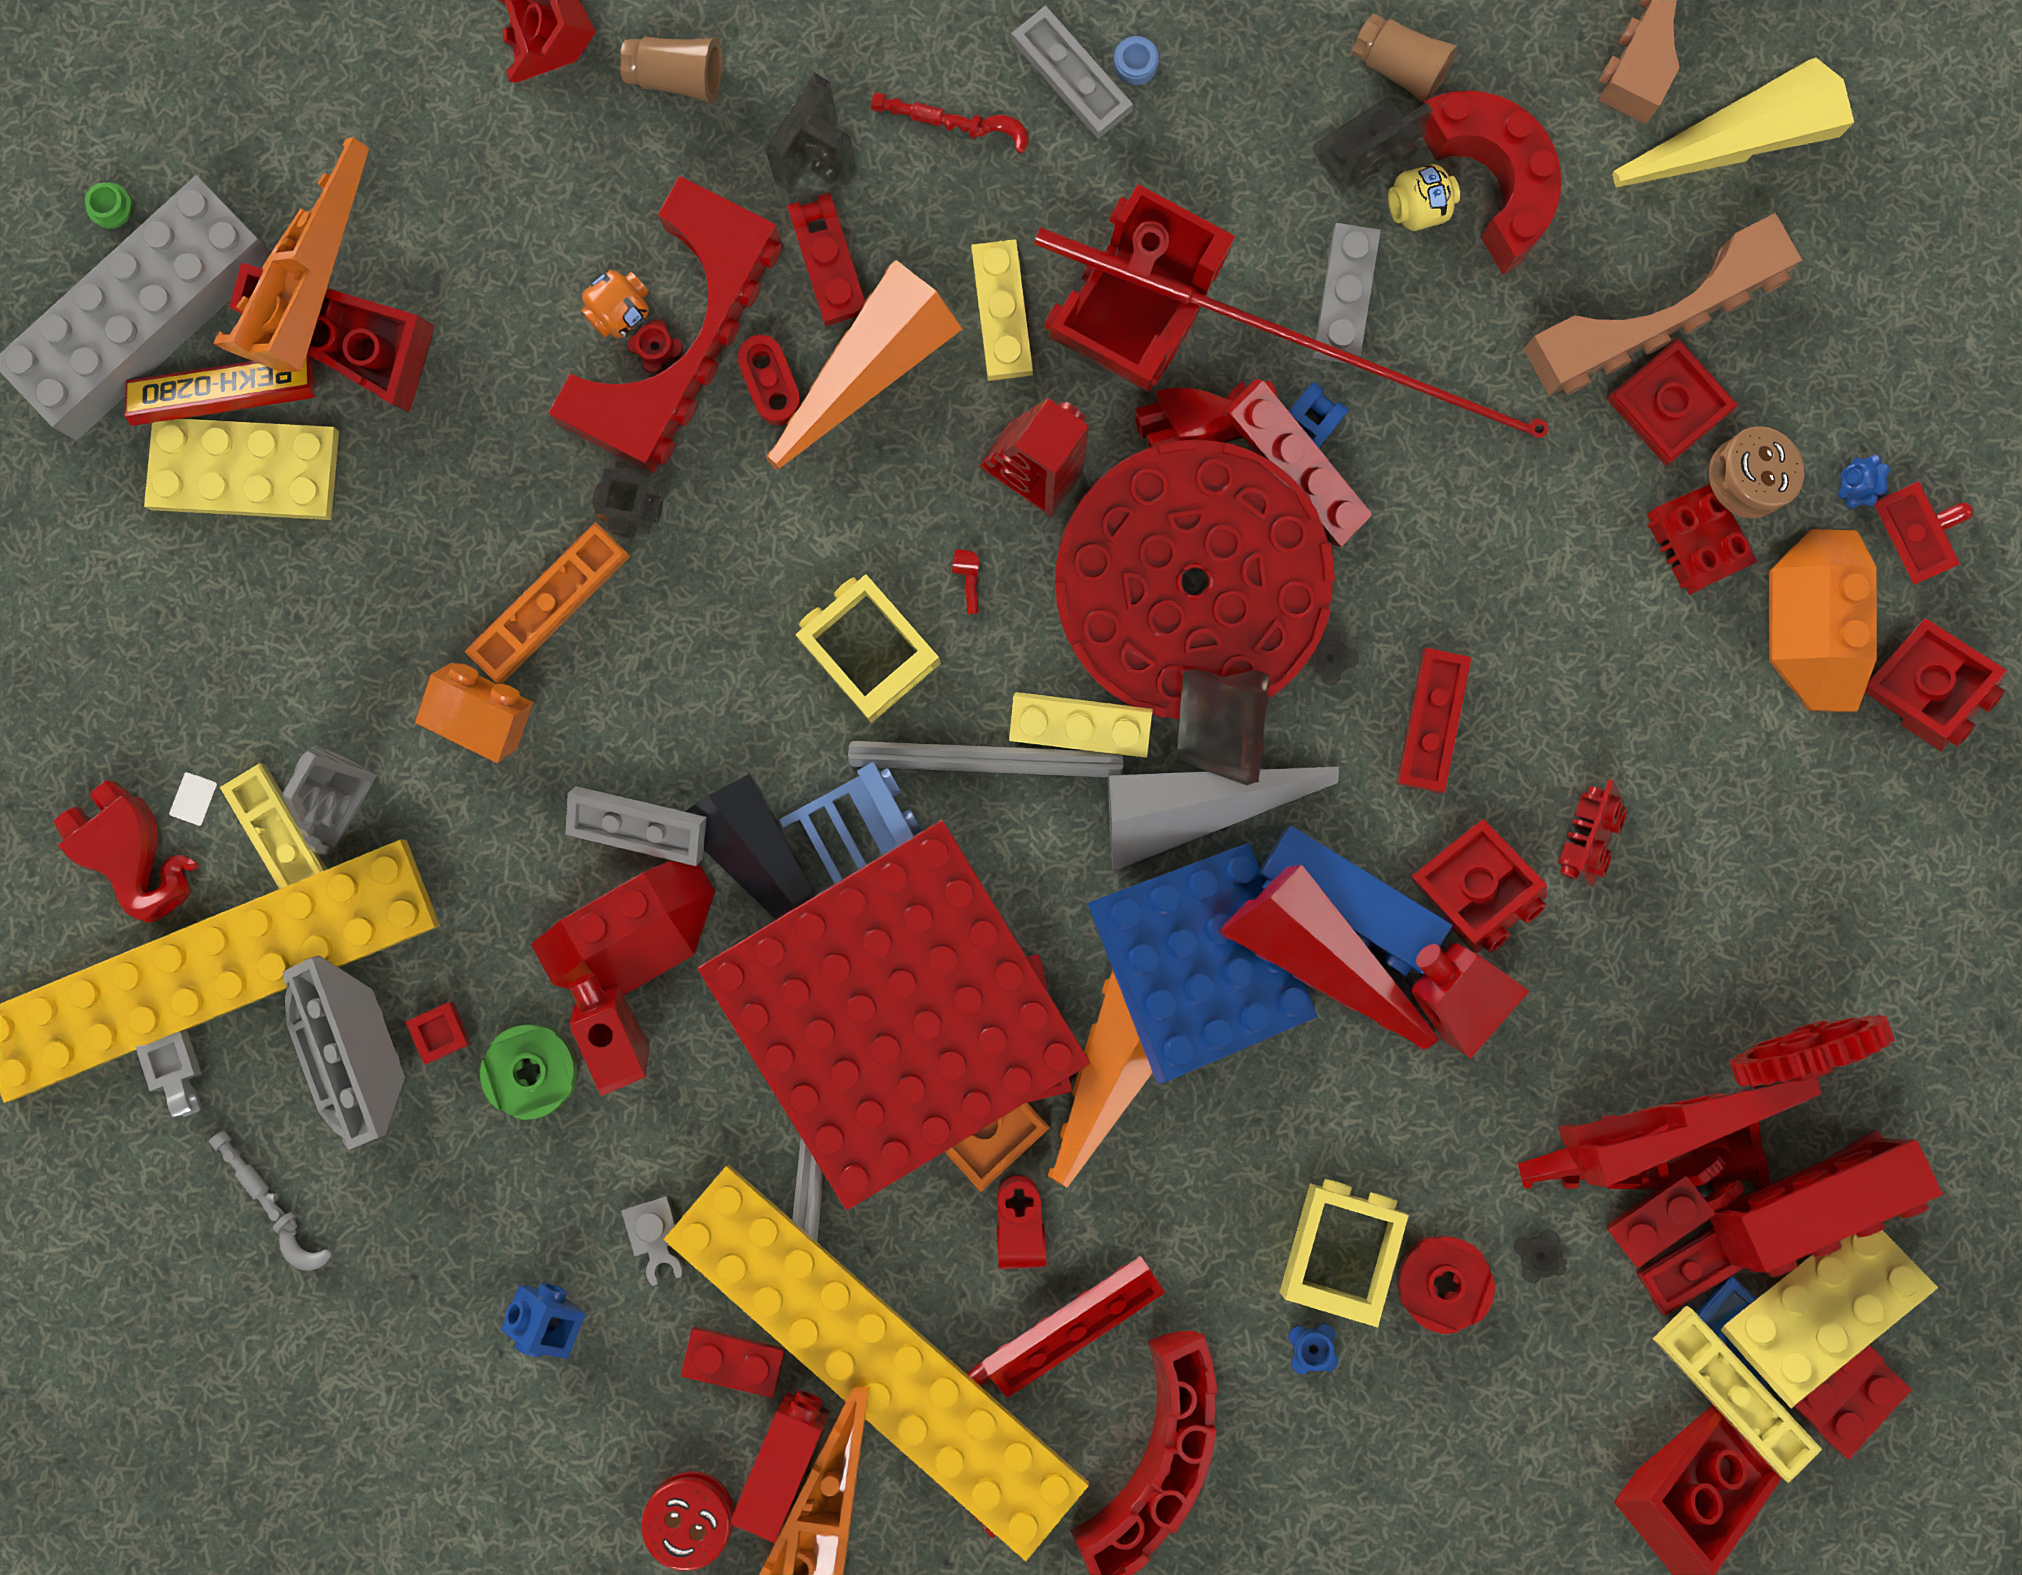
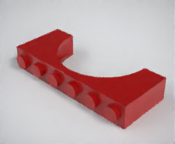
[548,176,782,474]

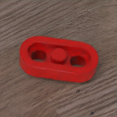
[737,335,801,426]

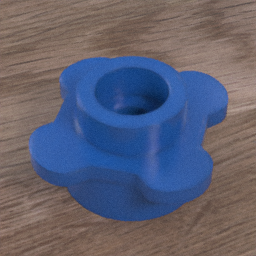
[1288,1323,1338,1374]

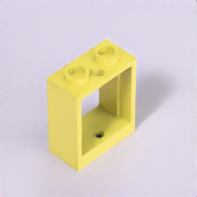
[795,574,941,723]
[1279,1179,1409,1327]

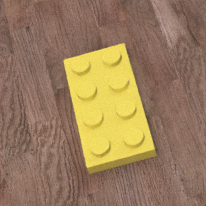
[144,419,339,520]
[1721,1230,1938,1408]

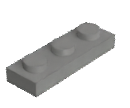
[1011,5,1133,139]
[1313,223,1381,364]
[565,786,707,866]

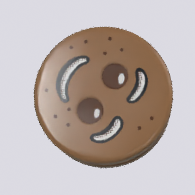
[1709,426,1804,519]

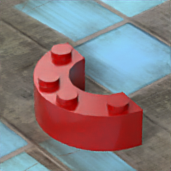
[1414,91,1562,275]

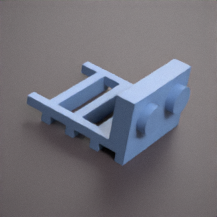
[779,762,922,894]

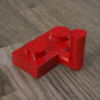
[1875,481,1974,585]

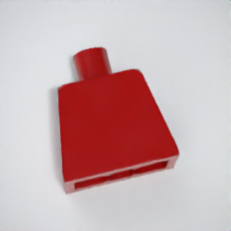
[1412,942,1529,1059]
[568,973,650,1096]

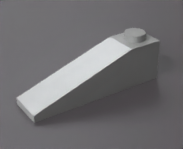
[282,744,377,856]

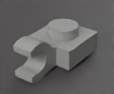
[136,1030,203,1117]

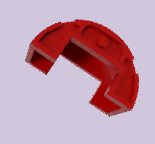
[1044,184,1236,393]

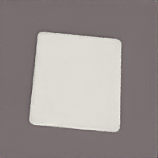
[169,772,217,826]

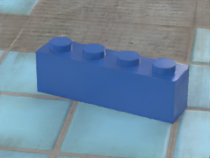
[1258,826,1452,976]

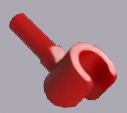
[952,549,980,614]

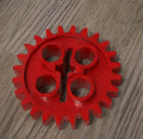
[1729,1014,1895,1087]

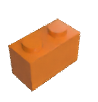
[415,662,534,764]

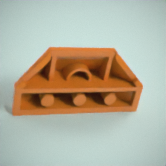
[1769,529,1877,712]

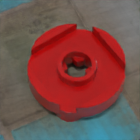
[1396,1235,1495,1334]

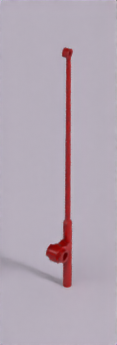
[1034,219,1549,438]

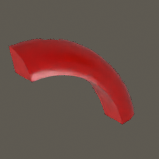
[1070,1331,1217,1575]

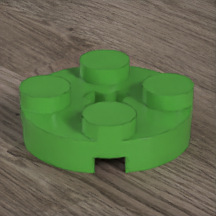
[480,1024,578,1120]

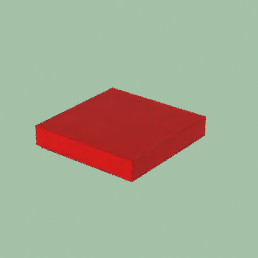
[1606,338,1738,466]

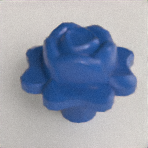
[1838,455,1890,508]

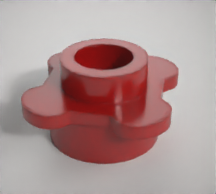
[628,319,683,373]

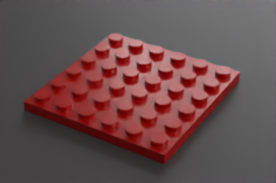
[697,819,1091,1211]

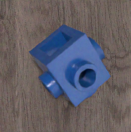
[501,1282,586,1359]

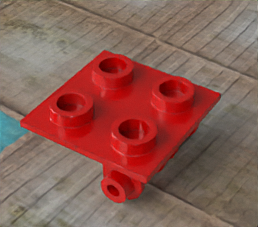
[1647,484,1758,595]
[1558,779,1628,887]

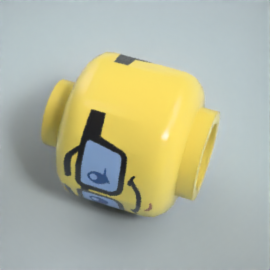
[1388,164,1460,231]

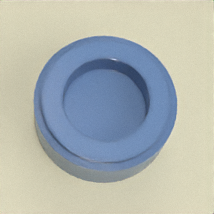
[1114,36,1159,85]

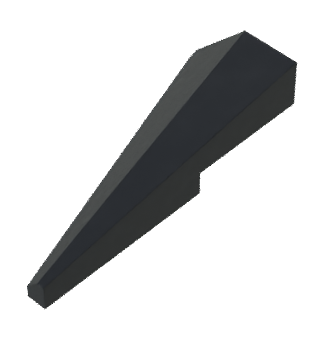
[685,773,817,919]

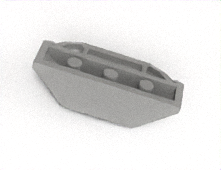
[283,956,405,1150]

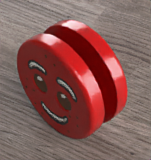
[641,1471,735,1571]

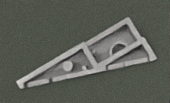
[1108,767,1339,870]

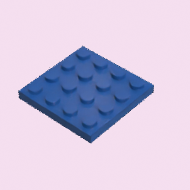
[1087,843,1318,1084]

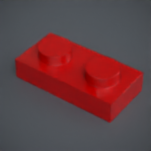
[680,1327,786,1398]

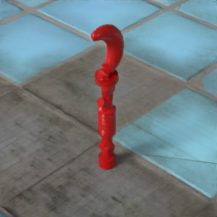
[871,92,1029,154]

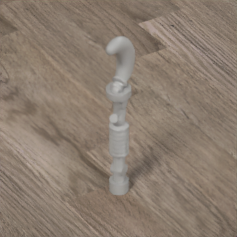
[208,1130,331,1271]

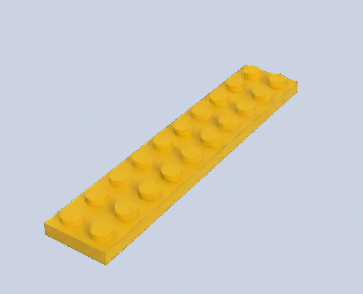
[0,840,440,1103]
[663,1165,1089,1561]

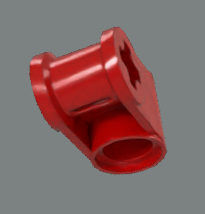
[996,1174,1046,1270]

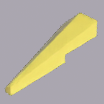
[1612,58,1854,187]

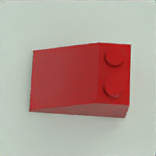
[1614,1405,1782,1575]

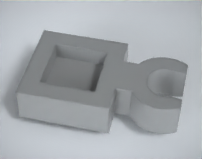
[622,1195,685,1286]

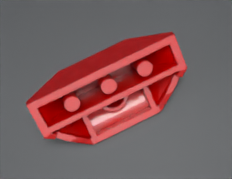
[530,860,716,996]

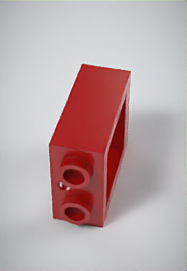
[729,1390,831,1543]

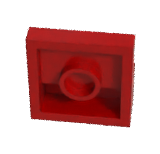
[1865,618,2007,752]
[1411,819,1547,954]
[1772,1345,1912,1460]

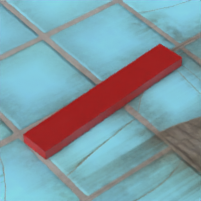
[1636,1130,1883,1316]

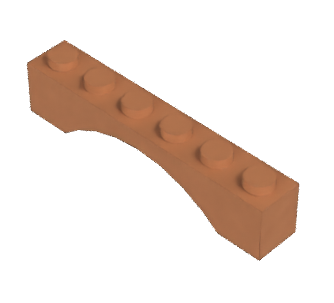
[1598,0,1680,124]
[1523,213,1802,396]

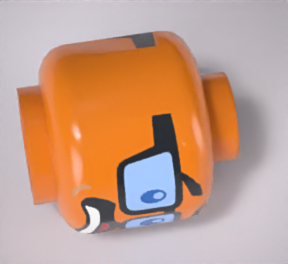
[580,270,649,339]

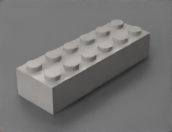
[0,175,271,441]

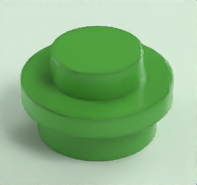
[85,183,133,229]

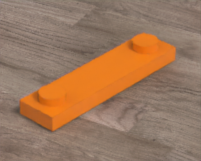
[464,522,631,684]

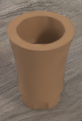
[1352,13,1458,103]
[620,37,723,104]

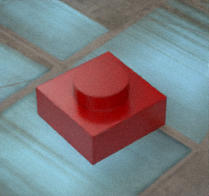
[406,1002,472,1065]

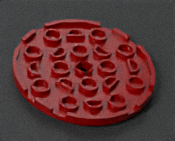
[1054,440,1335,721]

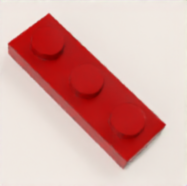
[1396,648,1472,794]

